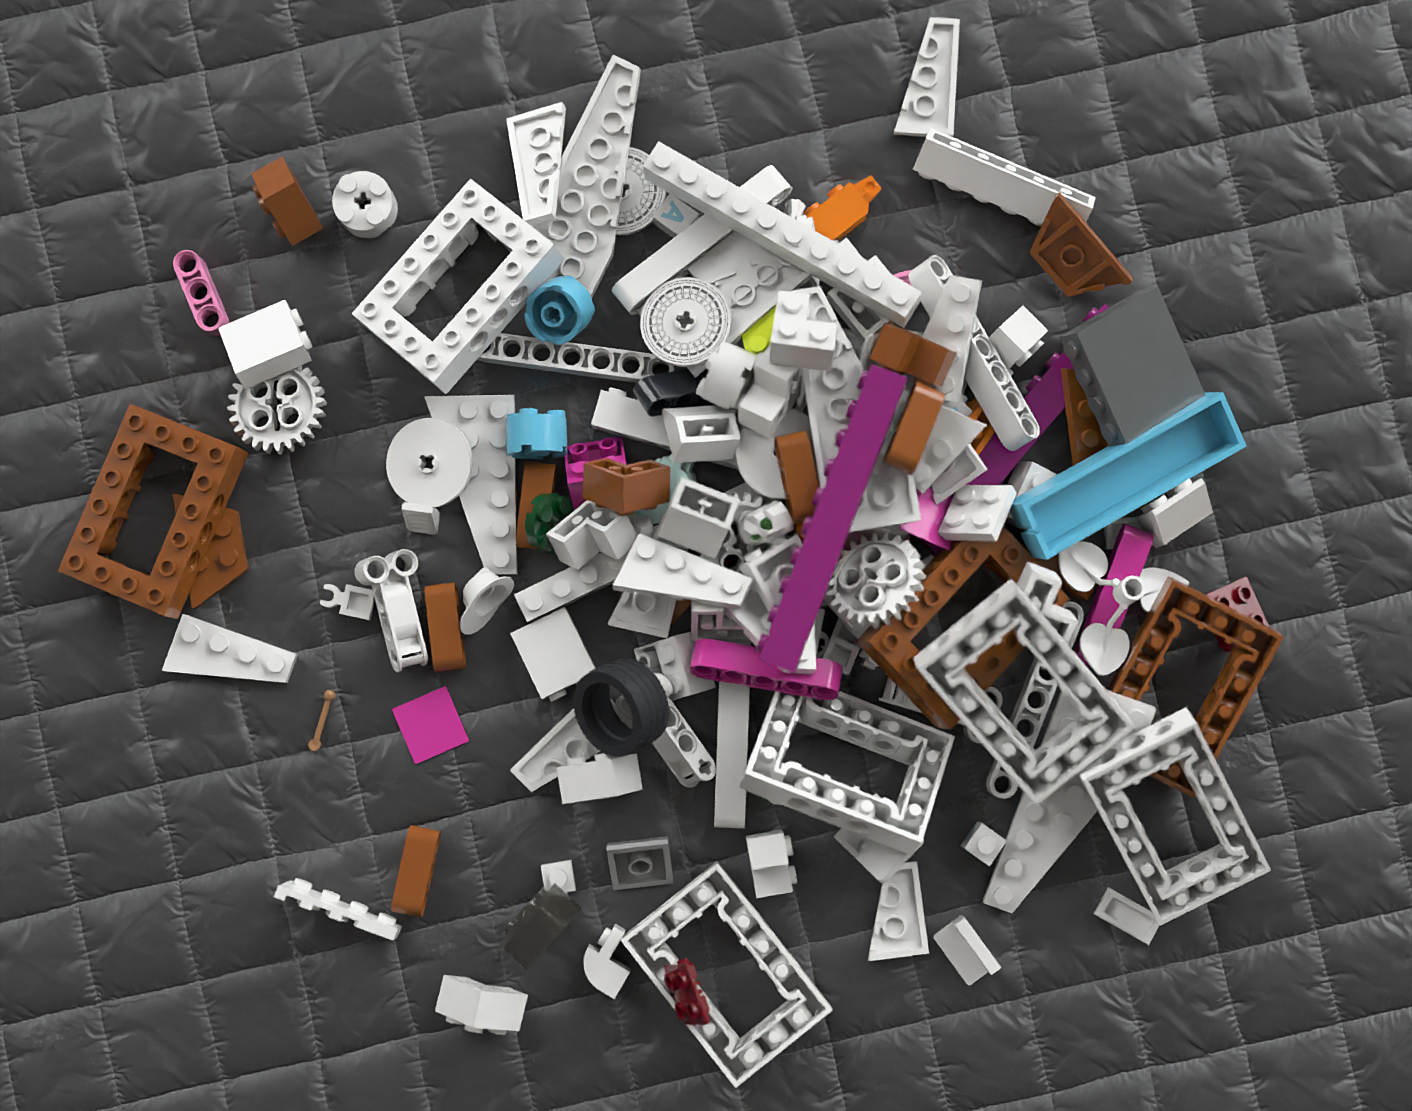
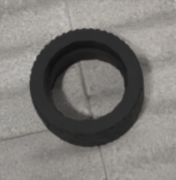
[573,658,669,757]

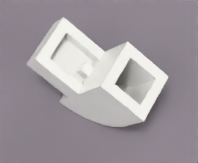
[584,924,631,999]

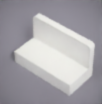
[933,915,1001,985]

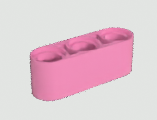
[173,250,229,336]

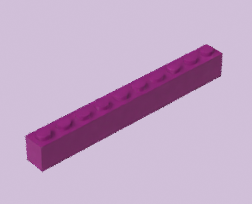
[910,304,1109,556]
[756,364,907,673]

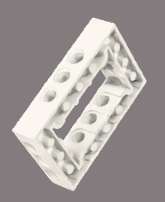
[352,179,565,394]
[914,579,1135,805]
[739,691,955,856]
[1078,708,1271,925]
[621,861,832,1088]

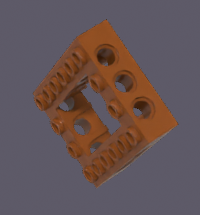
[58,404,249,619]
[856,526,1070,729]
[1107,576,1284,798]

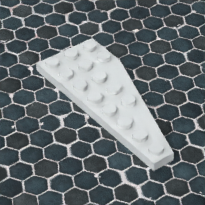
[531,55,641,299]
[790,286,921,532]
[983,690,1156,913]

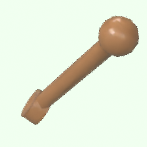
[308,690,336,751]

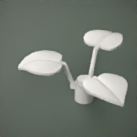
[1058,541,1189,676]

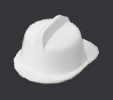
[460,567,514,635]

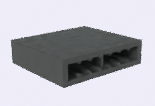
[1060,286,1205,446]

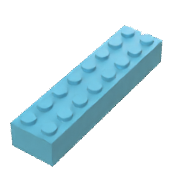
[1010,392,1246,559]

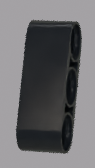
[633,369,713,417]

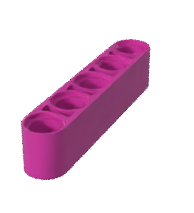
[1074,523,1154,669]
[689,638,843,700]

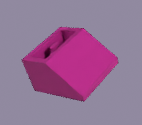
[564,436,627,511]

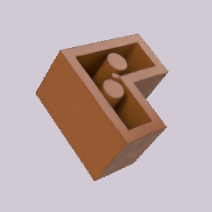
[252,156,324,246]
[870,323,957,388]
[583,458,671,516]

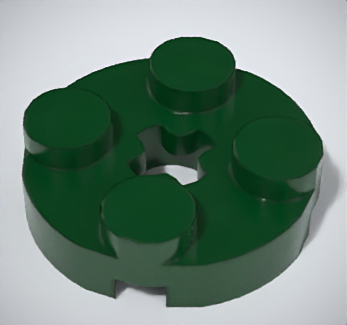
[525,493,572,554]

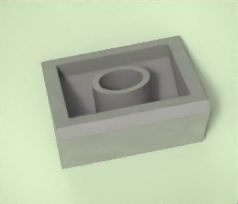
[606,836,673,890]

